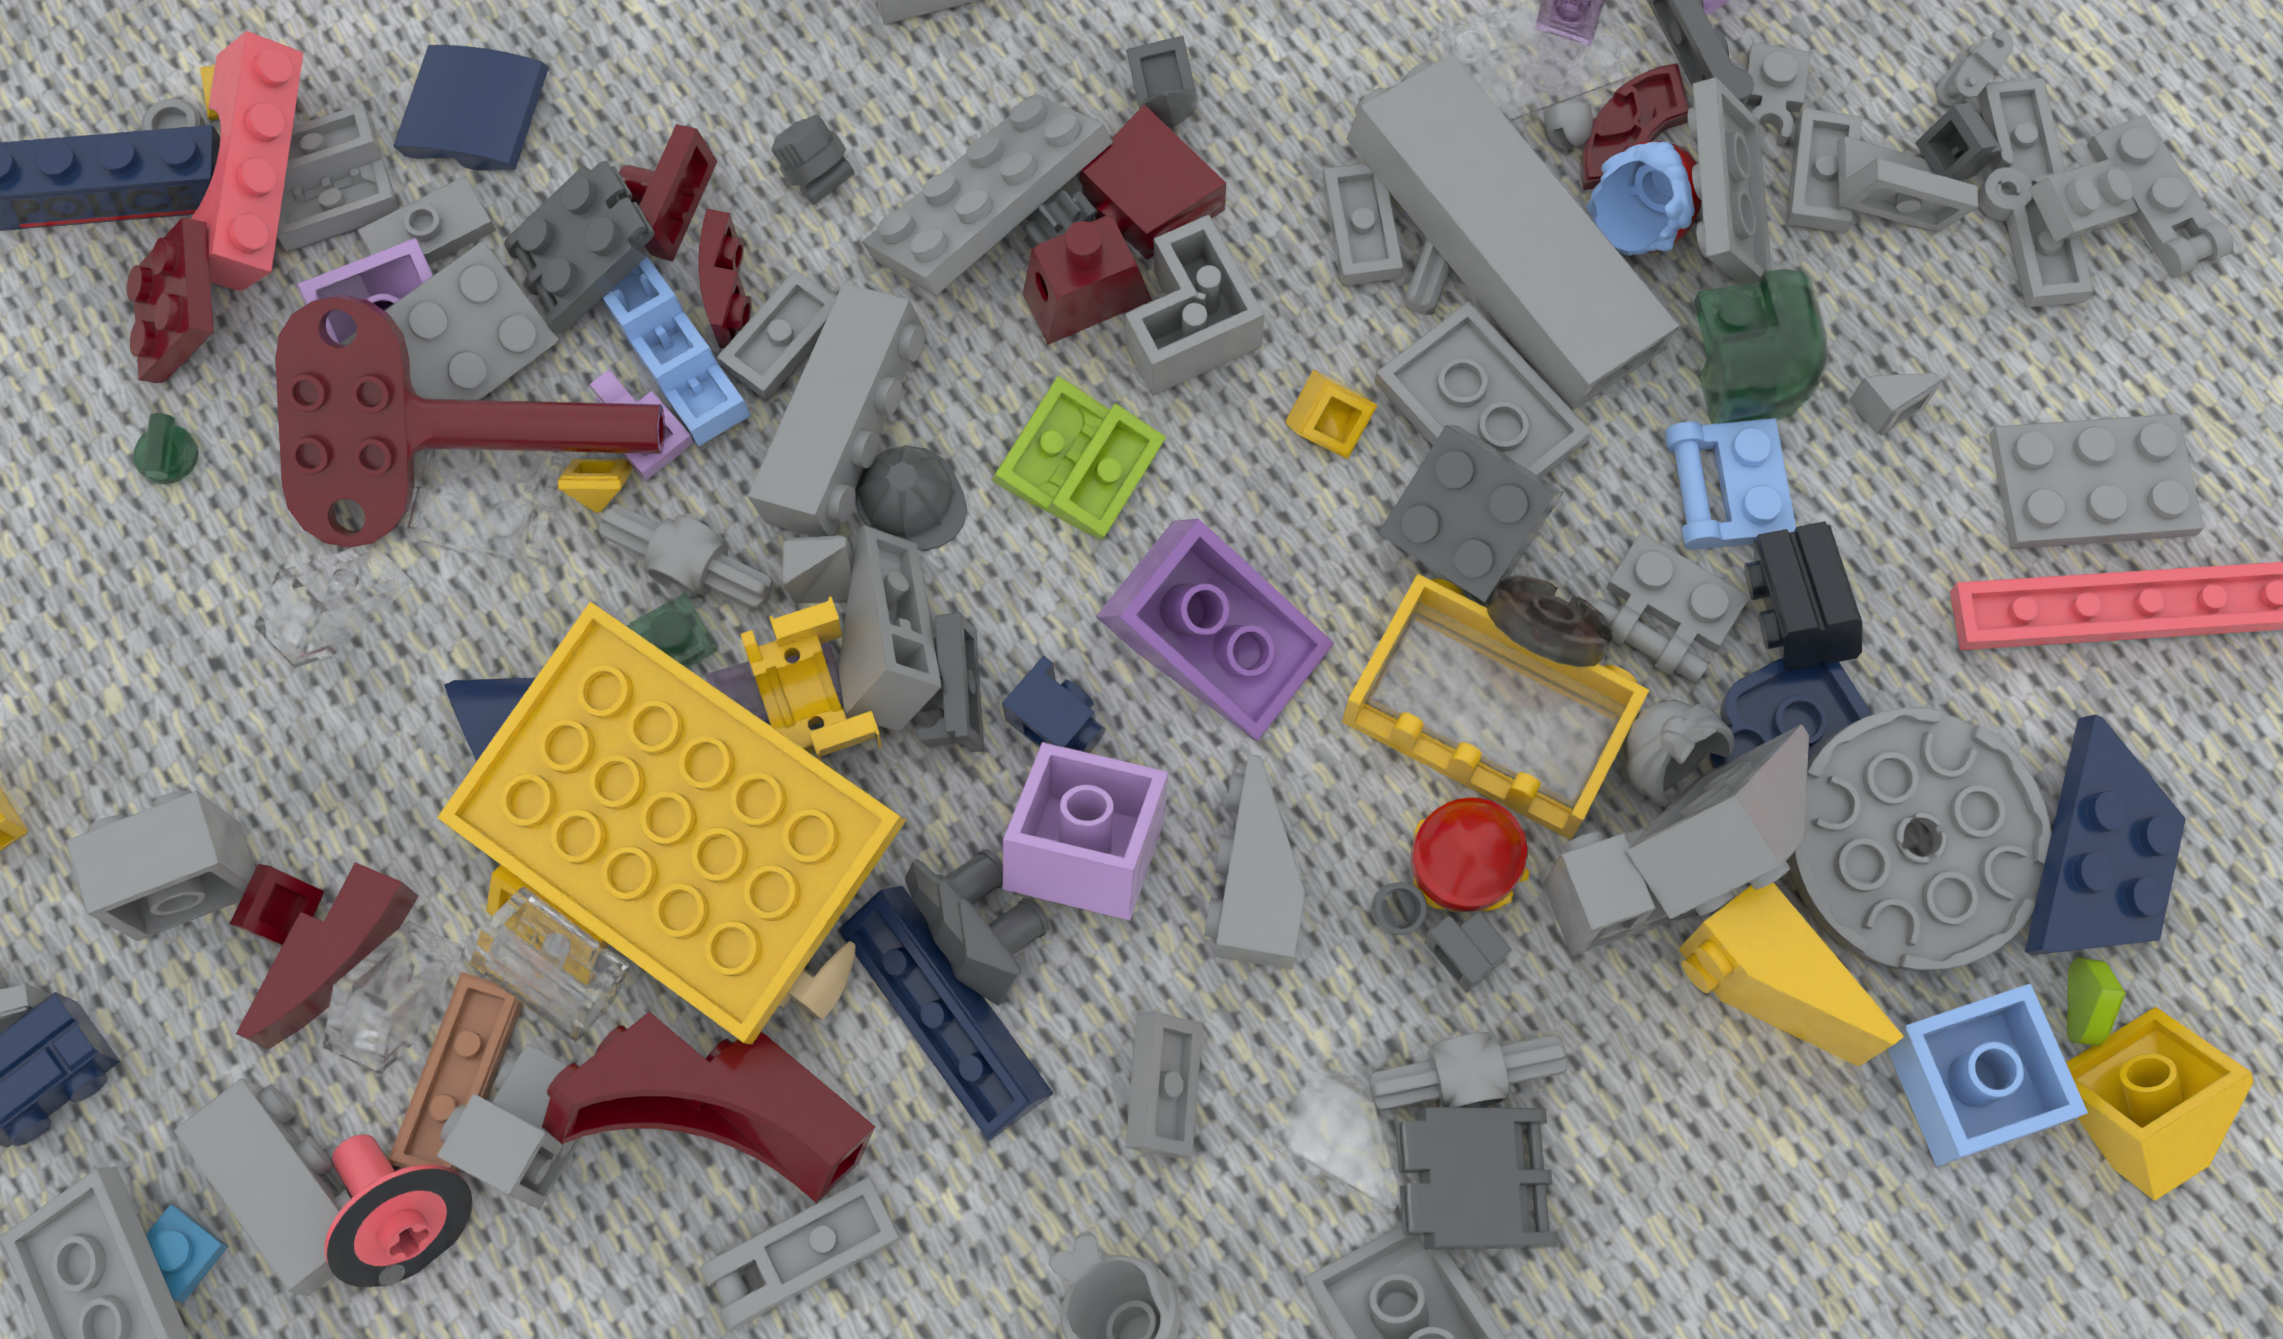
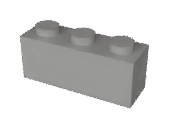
[173,1078,352,1296]

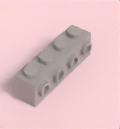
[747,283,925,537]

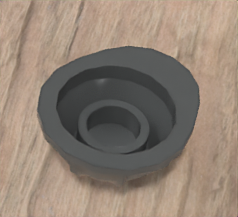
[855,445,967,551]

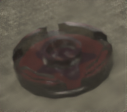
[1487,576,1613,667]

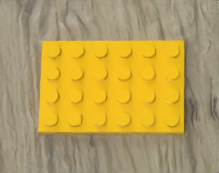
[437,602,906,1044]

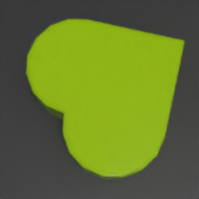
[2067,957,2126,1046]

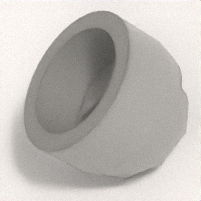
[1544,102,1593,150]

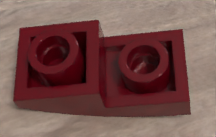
[698,209,752,349]

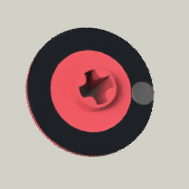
[324,1134,472,1287]

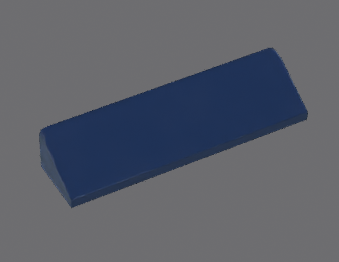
[838,886,1053,1141]

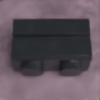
[1744,521,1863,671]

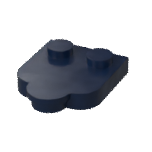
[1709,658,1873,769]

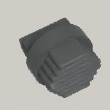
[771,115,855,205]

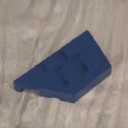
[2025,714,2186,955]

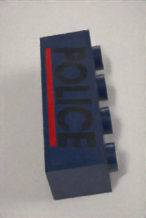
[0,125,221,231]

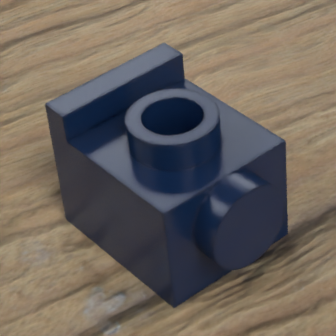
[1002,655,1106,753]

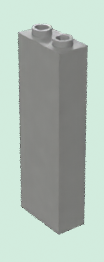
[1347,53,1680,411]

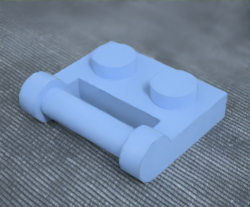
[1665,418,1796,550]

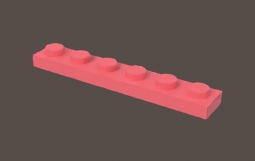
[1950,562,2283,650]

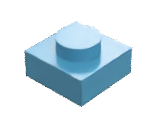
[146,1204,229,1303]

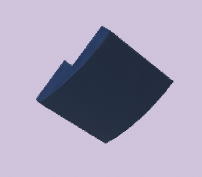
[393,45,549,171]

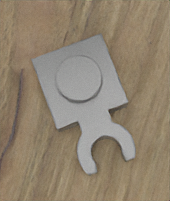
[1745,42,1811,147]

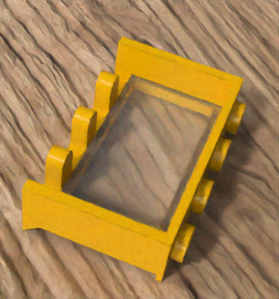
[1342,573,1649,840]

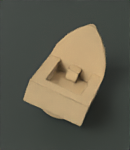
[779,941,855,1021]

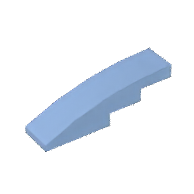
[601,257,751,447]

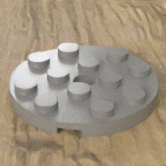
[1788,707,2051,971]

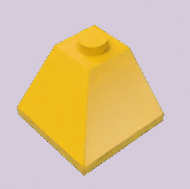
[2066,1006,2254,1201]

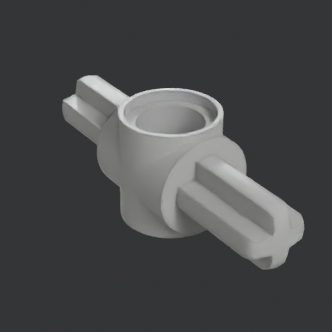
[599,505,773,610]
[1369,1032,1568,1111]

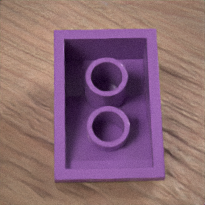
[1096,518,1334,741]

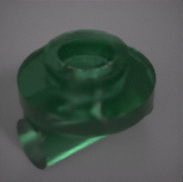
[133,413,199,484]

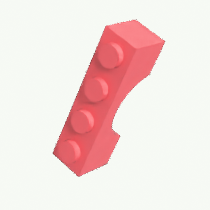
[191,31,304,291]

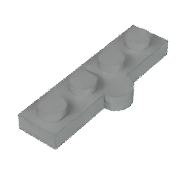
[1978,78,2094,308]

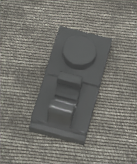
[916,612,984,752]

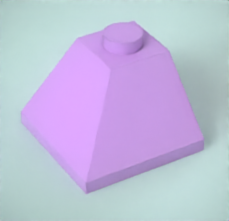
[295,238,433,344]

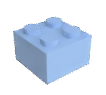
[1887,983,2088,1167]

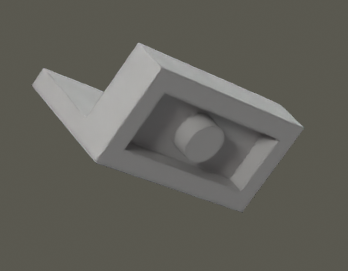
[1837,136,1978,231]

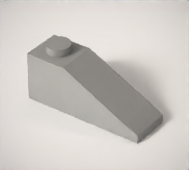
[838,525,941,732]

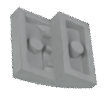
[277,103,400,252]

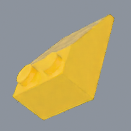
[1678,882,1904,1067]

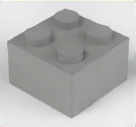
[66,790,255,941]

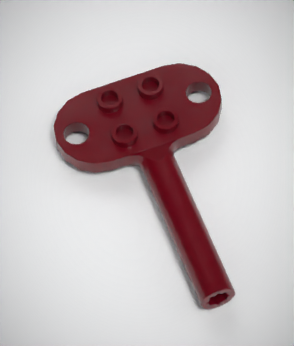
[275,294,665,548]

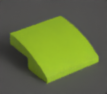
[991,376,1166,540]

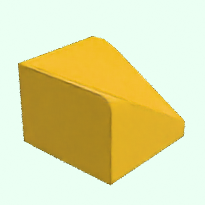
[1286,369,1378,459]

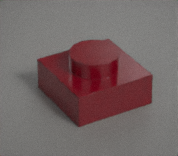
[230,864,325,947]

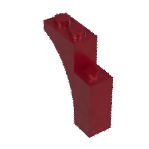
[542,1011,875,1203]

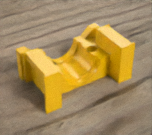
[740,596,882,761]

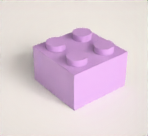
[1003,742,1168,920]

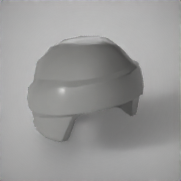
[1623,699,1734,807]
[1048,1232,1181,1339]

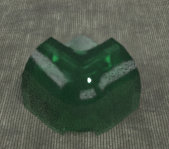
[1694,269,1827,424]

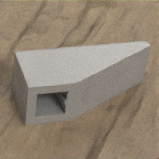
[1204,754,1305,970]

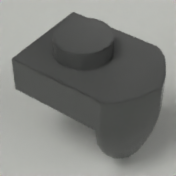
[1126,36,1198,127]

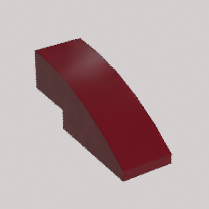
[236,862,419,1050]

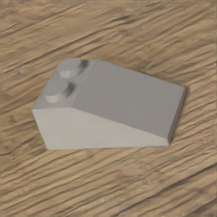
[1626,724,1809,919]
[1304,1226,1505,1339]

